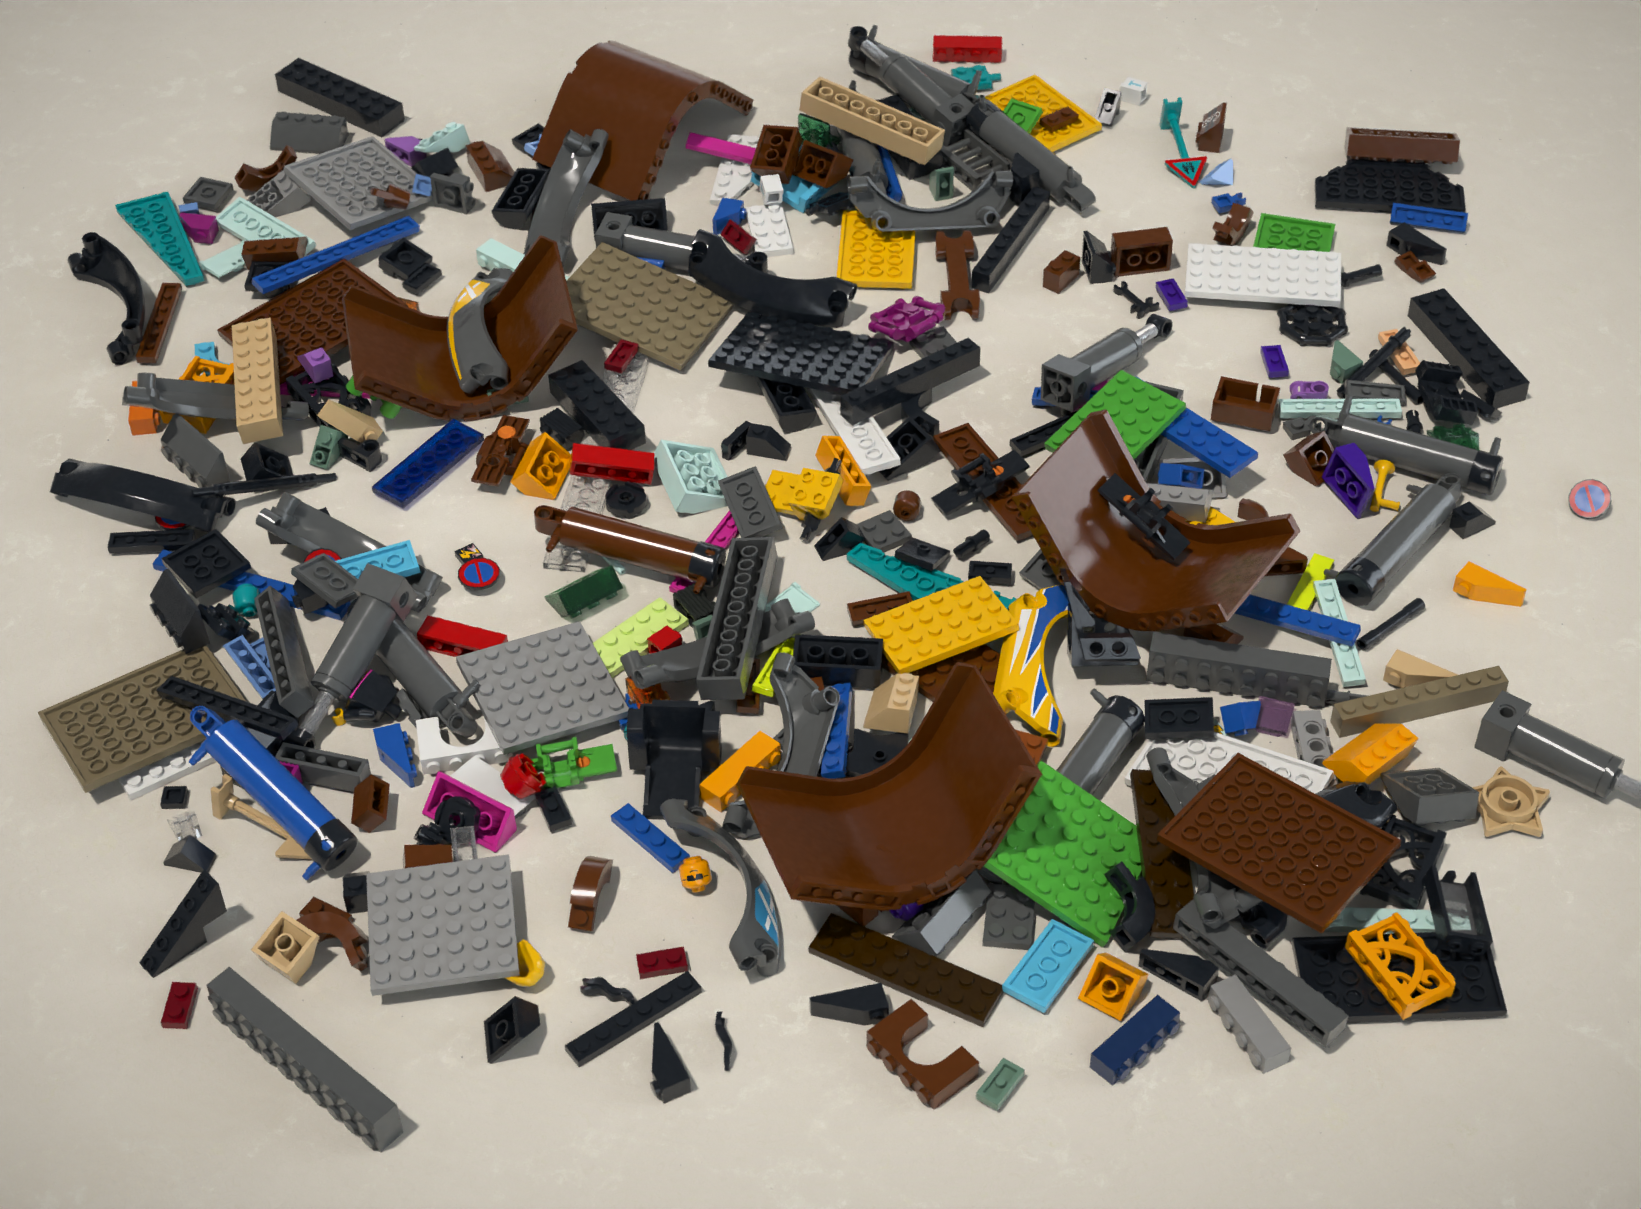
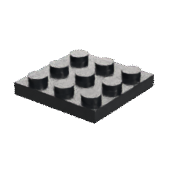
[161,529,251,599]

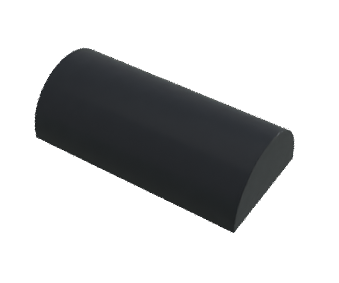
[491,168,550,229]
[754,377,817,432]

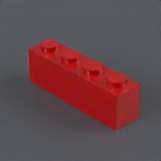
[933,35,1002,63]
[570,443,655,485]
[417,615,508,657]

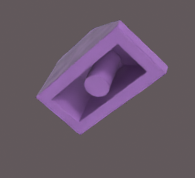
[384,136,427,167]
[297,348,333,383]

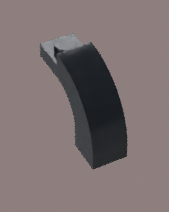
[901,389,939,439]
[1104,861,1155,951]

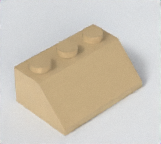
[863,673,919,734]

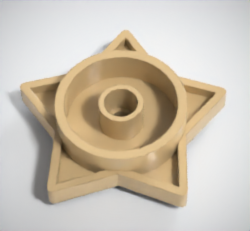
[1472,766,1550,837]

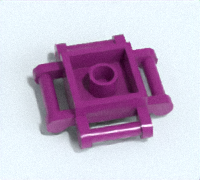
[868,296,945,342]

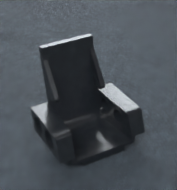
[1060,568,1141,666]
[627,700,722,820]

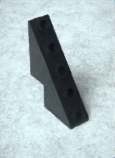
[139,870,227,978]

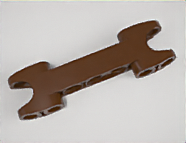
[935,230,980,320]

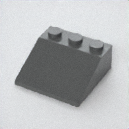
[1380,768,1479,826]

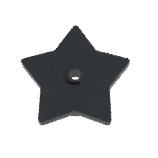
[846,729,908,777]

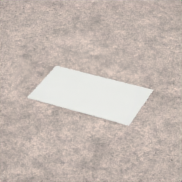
[450,756,535,815]

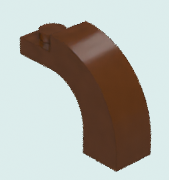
[234,145,297,192]
[1212,203,1254,246]
[568,856,613,931]
[296,911,369,971]

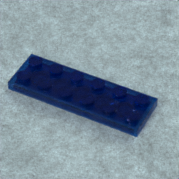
[372,419,484,509]

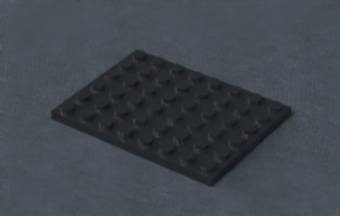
[708,312,894,395]

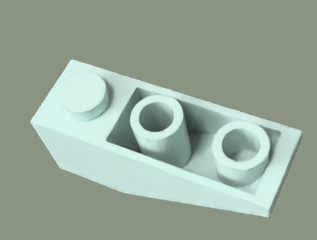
[414,122,471,152]

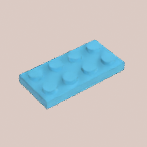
[335,540,421,579]
[1002,919,1094,1013]

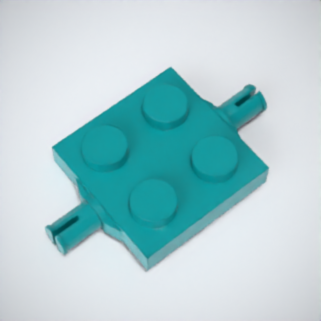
[951,65,1001,90]

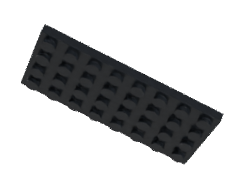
[1291,931,1507,1023]

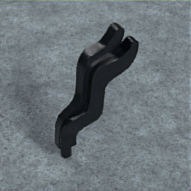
[580,977,635,1004]
[715,1011,732,1071]

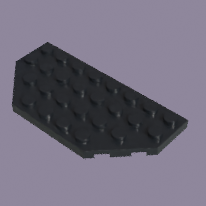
[1314,159,1465,213]

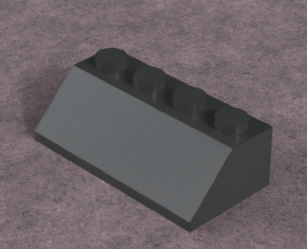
[270,112,349,154]
[161,414,230,488]
[892,870,991,956]

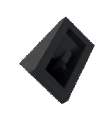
[163,835,217,873]

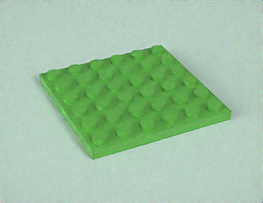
[984,760,1142,947]

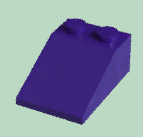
[1322,443,1375,519]

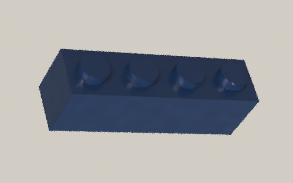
[1090,995,1180,1085]

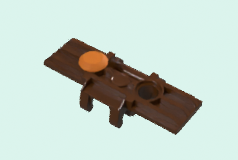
[471,415,530,487]

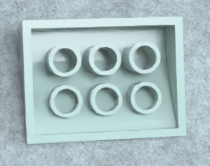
[654,440,728,514]

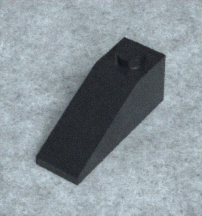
[1138,949,1219,1002]
[809,983,889,1026]
[650,1022,691,1104]

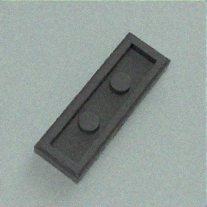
[1344,380,1406,406]

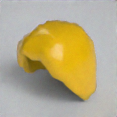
[505,939,545,987]

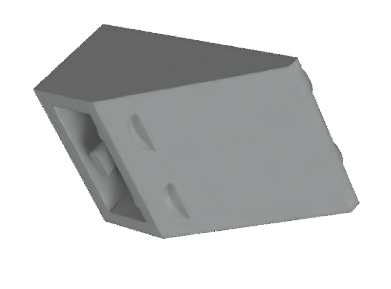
[247,170,311,218]

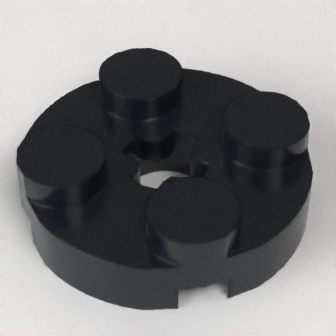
[605,482,647,519]
[434,796,481,843]

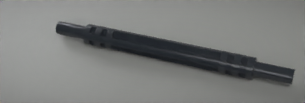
[192,473,337,497]

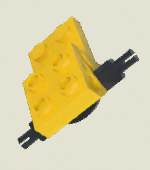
[765,458,844,542]

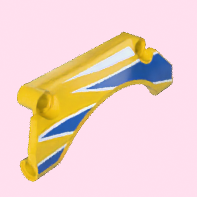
[993,584,1068,747]

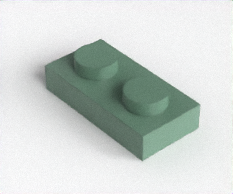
[976,1058,1025,1111]

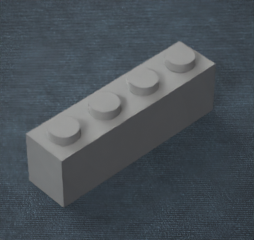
[1208,974,1291,1074]

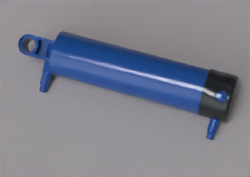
[189,706,358,880]

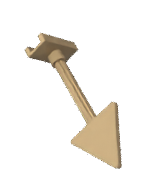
[211,774,311,859]

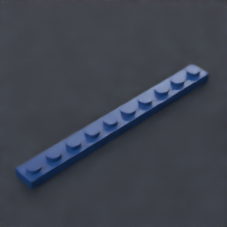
[252,216,420,294]
[152,549,350,620]

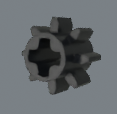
[414,822,443,845]

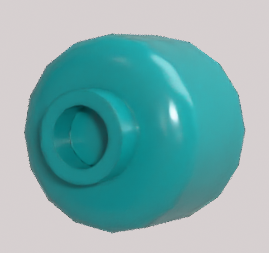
[232,584,260,617]

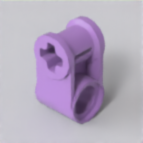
[1289,381,1329,399]

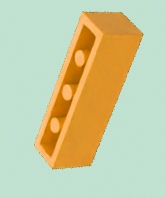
[815,436,871,506]
[699,731,781,812]

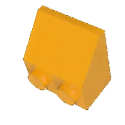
[1078,952,1149,1021]

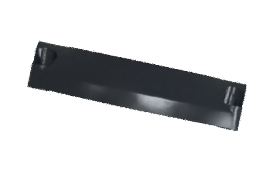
[688,229,857,328]
[67,232,145,365]
[50,459,236,532]
[1230,781,1397,949]

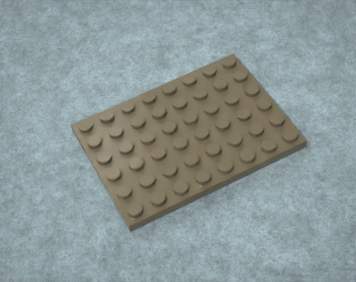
[566,242,735,371]
[38,645,247,793]

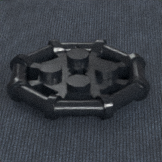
[1277,304,1348,346]

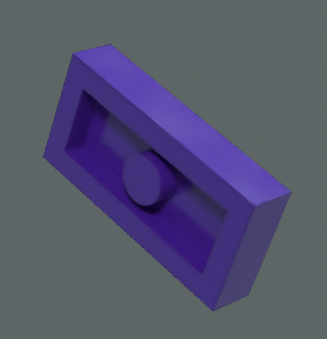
[1155,278,1188,311]
[1260,345,1289,378]

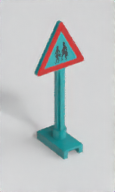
[1159,97,1207,188]

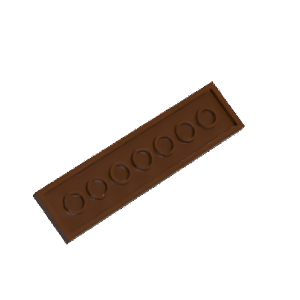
[933,423,1033,541]

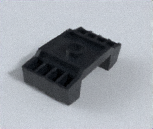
[1415,360,1478,426]

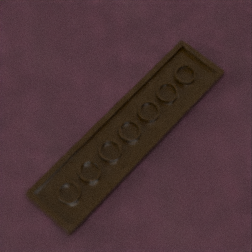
[1130,769,1194,939]
[809,913,1004,1027]

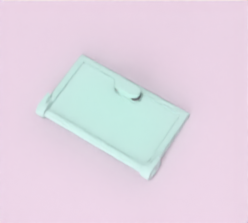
[198,240,246,278]
[765,582,820,613]

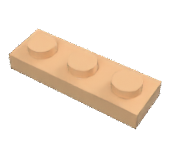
[1378,329,1420,375]

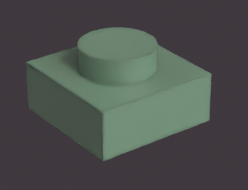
[692,615,712,640]

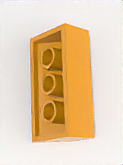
[1322,723,1419,785]

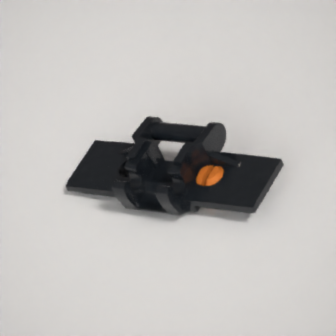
[931,449,1030,516]
[1097,473,1191,561]

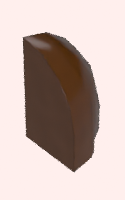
[1237,498,1269,520]

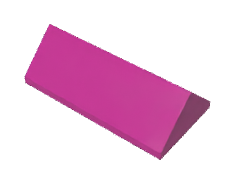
[422,771,517,852]

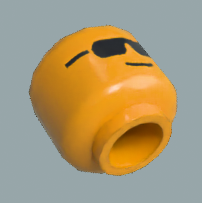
[679,856,712,892]

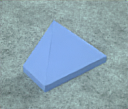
[1199,159,1233,185]

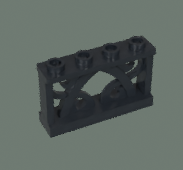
[286,364,371,428]
[1360,815,1447,910]

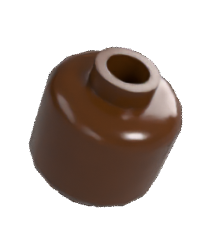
[893,490,921,521]

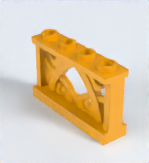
[159,356,235,434]
[1345,912,1456,1020]

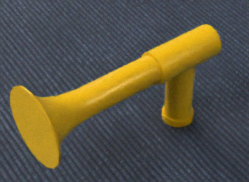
[1370,460,1400,512]

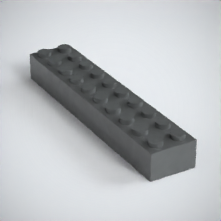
[696,537,778,700]
[206,967,403,1153]

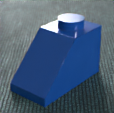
[713,198,747,235]
[1158,463,1204,488]
[1220,701,1261,737]

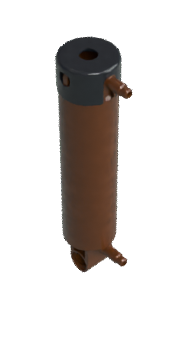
[534,505,726,594]

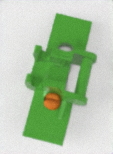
[505,737,617,789]

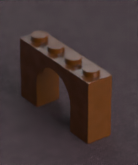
[866,999,979,1110]

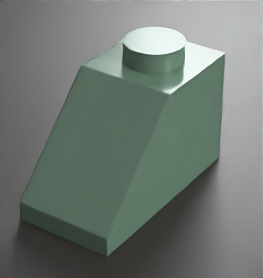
[929,167,954,201]
[1330,340,1363,384]

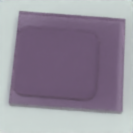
[1255,696,1295,737]

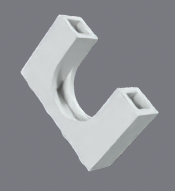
[416,717,513,775]

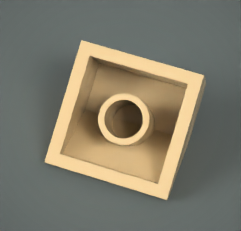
[251,911,319,984]

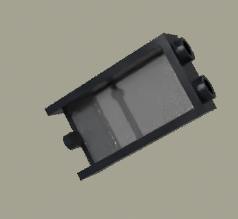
[1422,865,1493,956]

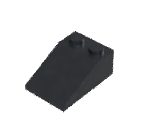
[879,416,941,481]

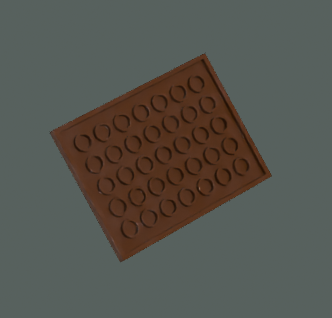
[217,258,408,385]
[1157,753,1401,934]

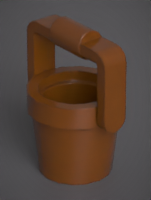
[369,183,411,210]

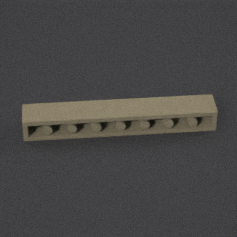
[1330,666,1509,738]

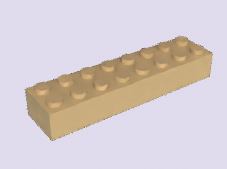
[799,76,945,165]
[232,318,283,444]

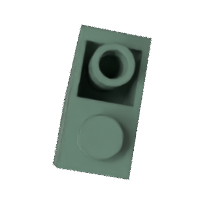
[309,425,348,470]

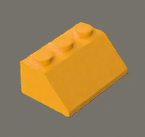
[510,432,571,500]

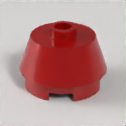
[500,753,546,799]

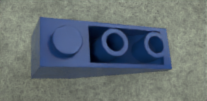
[373,723,417,788]

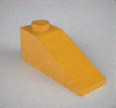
[1453,561,1527,607]

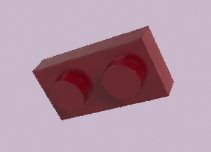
[720,219,757,255]
[604,339,639,374]
[636,946,688,979]
[161,982,198,1029]

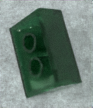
[544,565,623,619]

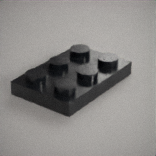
[1144,697,1214,739]

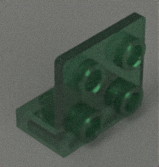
[798,113,840,148]
[1427,424,1479,451]

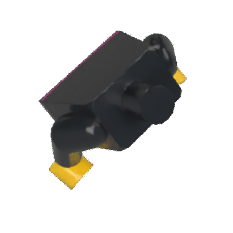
[332,668,403,726]

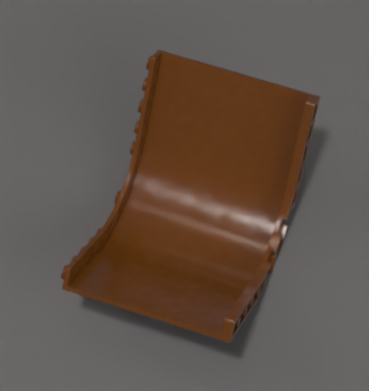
[532,41,754,201]
[342,235,578,421]
[1012,410,1300,632]
[737,662,1042,910]

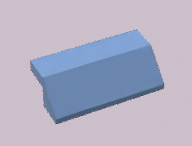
[223,635,276,699]

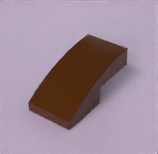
[1394,251,1436,282]

